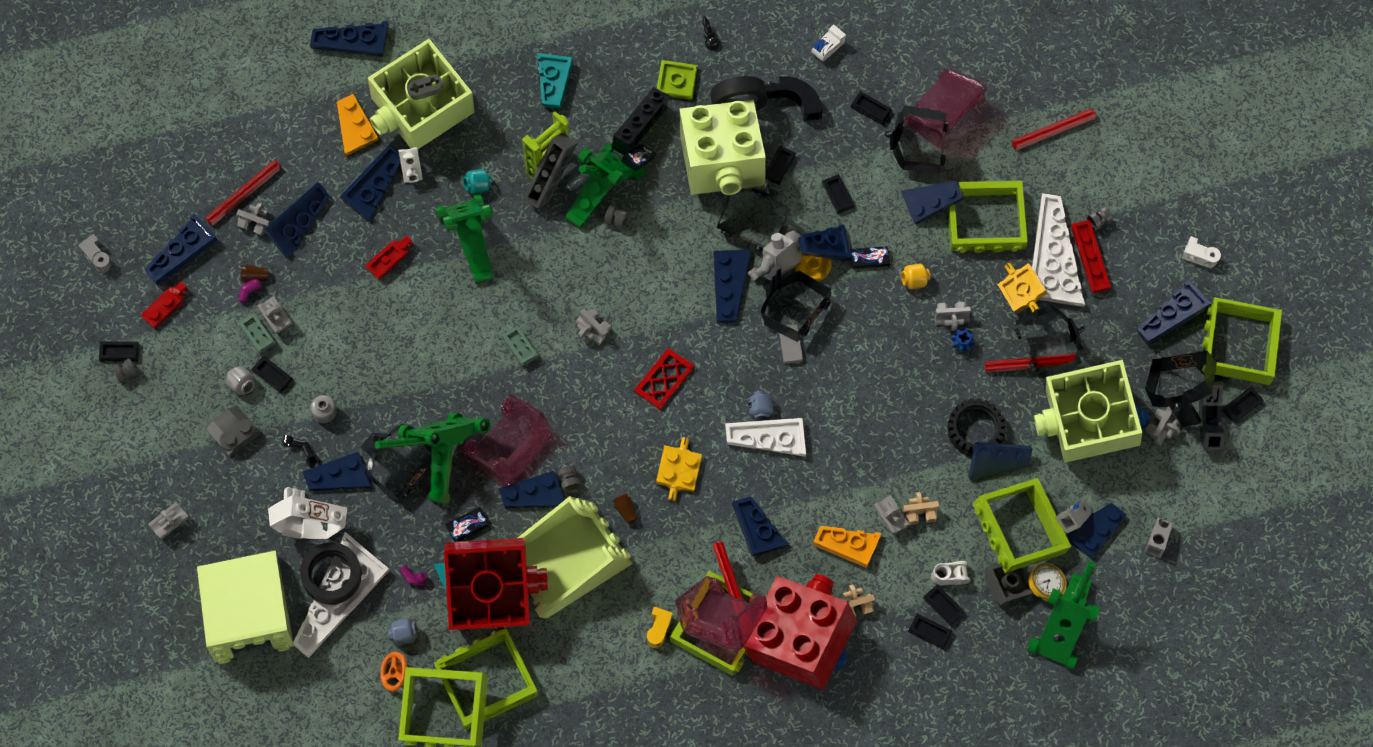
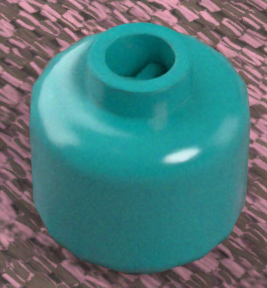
[463,169,492,195]

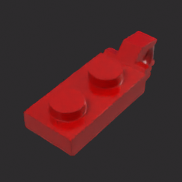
[365,235,413,281]
[140,282,188,329]

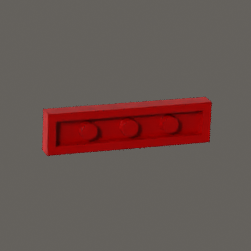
[1071,220,1111,294]

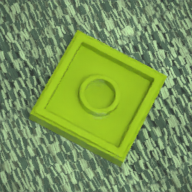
[657,60,698,100]

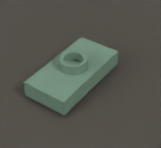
[238,313,276,354]
[502,325,538,367]

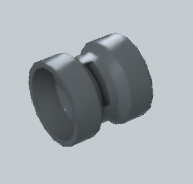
[604,205,628,229]
[1086,206,1113,231]
[112,358,138,383]
[557,466,581,491]

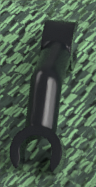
[282,435,319,468]

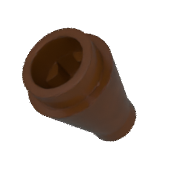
[241,264,268,283]
[613,493,638,524]

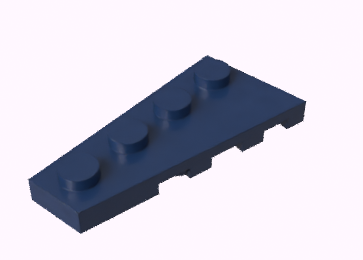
[310,21,389,57]
[340,144,401,222]
[263,182,330,258]
[145,213,217,285]
[713,250,751,323]
[1137,279,1211,345]

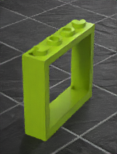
[947,181,1027,253]
[1202,297,1282,385]
[972,478,1071,573]
[670,570,764,676]
[434,629,538,731]
[398,667,488,747]

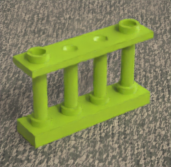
[522,111,569,179]

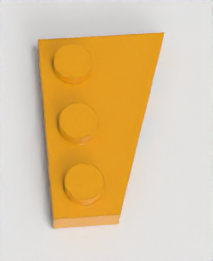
[337,94,379,156]
[812,526,882,568]

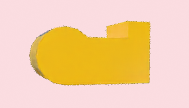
[647,607,673,648]

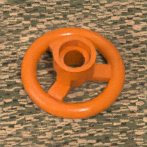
[380,651,408,692]

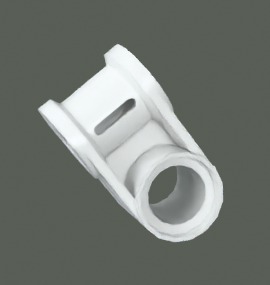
[931,561,970,586]

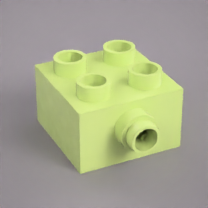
[368,39,475,150]
[680,100,766,195]
[1034,360,1142,463]

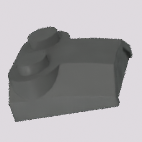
[206,405,260,457]
[985,557,1034,606]

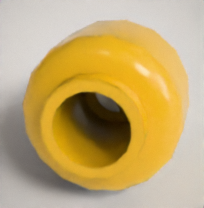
[901,263,930,289]

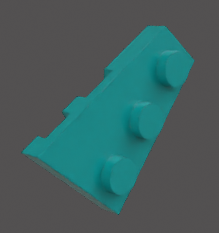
[537,53,573,109]

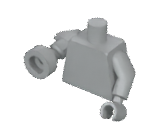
[748,224,802,281]

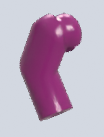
[238,279,262,303]
[399,565,428,586]

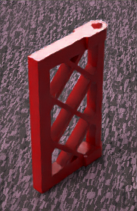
[634,348,695,410]

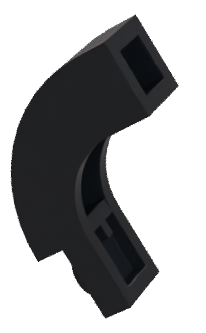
[765,76,823,121]
[1199,382,1225,451]

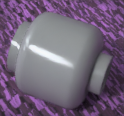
[226,366,255,395]
[311,395,337,423]

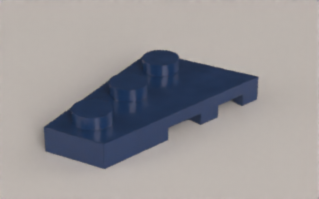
[901,181,965,224]
[798,224,852,261]
[303,452,371,491]
[499,471,564,508]
[732,496,789,557]
[1065,503,1127,560]

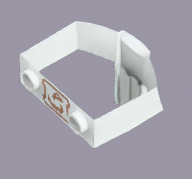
[268,487,347,539]

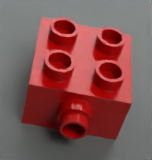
[444,538,548,630]
[742,574,857,690]

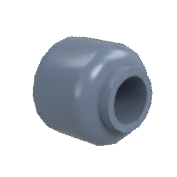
[748,391,774,421]
[388,618,419,646]

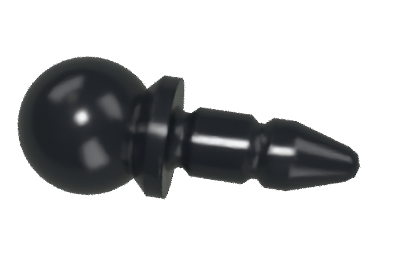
[702,16,719,50]

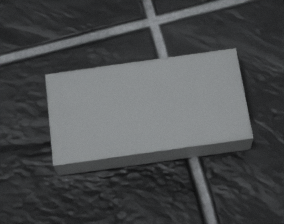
[779,325,803,364]

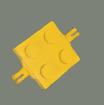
[997,263,1048,315]
[655,437,702,501]

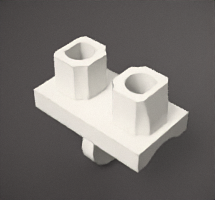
[398,147,423,183]

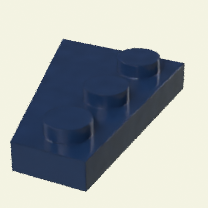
[968,442,1033,480]

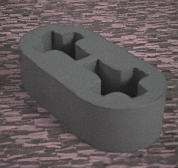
[407,75,443,100]

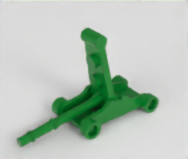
[565,144,646,229]
[435,194,494,284]
[375,412,491,504]
[1026,561,1100,670]

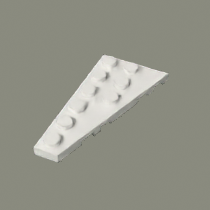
[1032,193,1085,307]
[293,532,389,658]

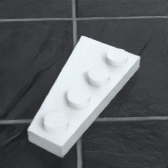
[725,418,806,457]

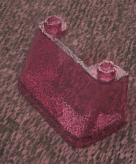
[904,68,987,149]
[460,394,553,486]
[675,576,767,652]

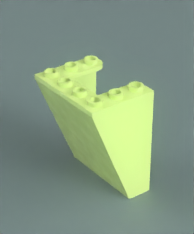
[518,496,633,618]
[197,551,294,664]

